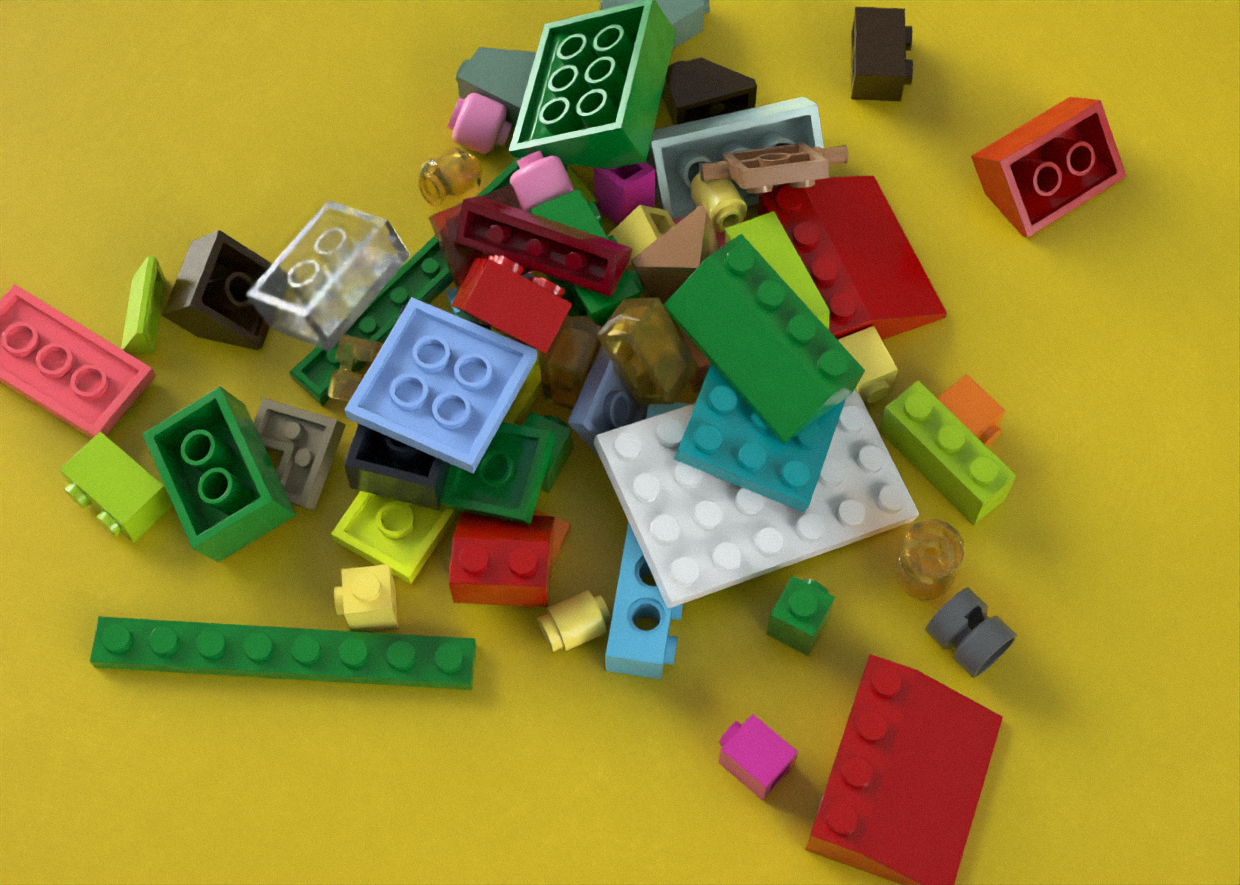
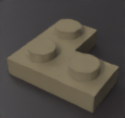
[254,398,346,511]

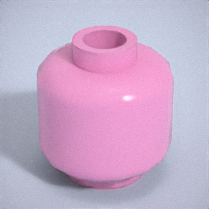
[447,93,512,155]
[510,151,574,213]

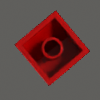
[449,512,555,608]

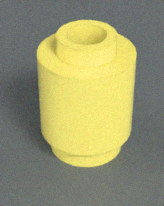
[690,173,747,232]
[537,590,611,652]

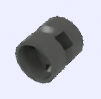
[925,587,1018,678]

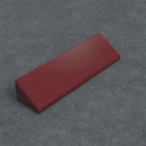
[455,196,632,297]

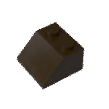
[162,230,289,350]

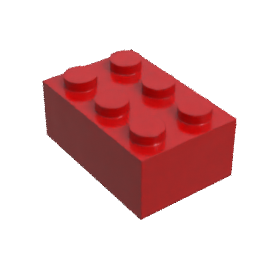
[451,255,572,354]

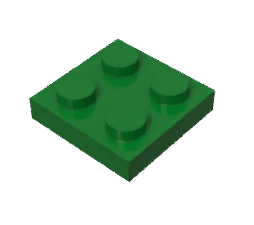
[439,422,556,525]

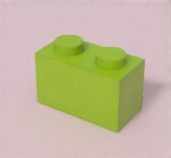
[59,431,173,543]

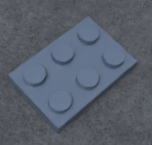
[567,308,673,460]

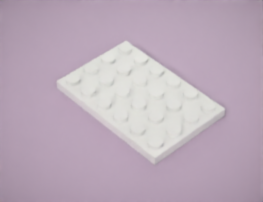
[593,390,919,609]

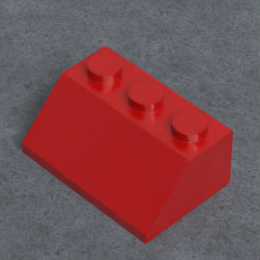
[971,97,1126,237]

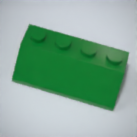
[663,234,865,445]

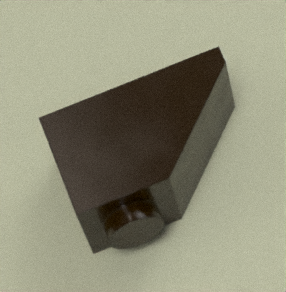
[662,57,757,125]

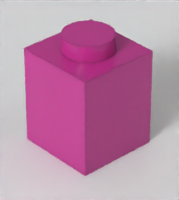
[594,162,656,225]
[718,714,798,801]

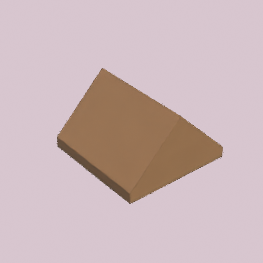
[631,204,721,306]

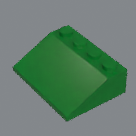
[508,0,676,169]

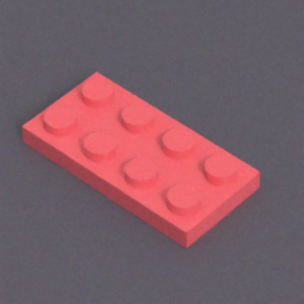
[0,284,156,439]

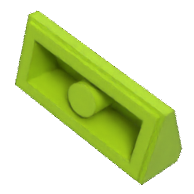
[121,256,165,354]

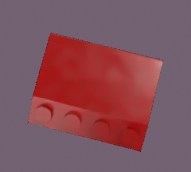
[757,175,947,340]
[805,654,1003,885]

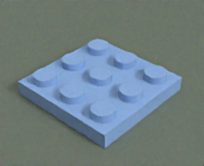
[344,297,537,473]

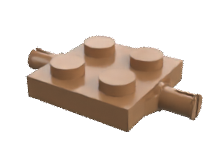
[699,143,849,194]

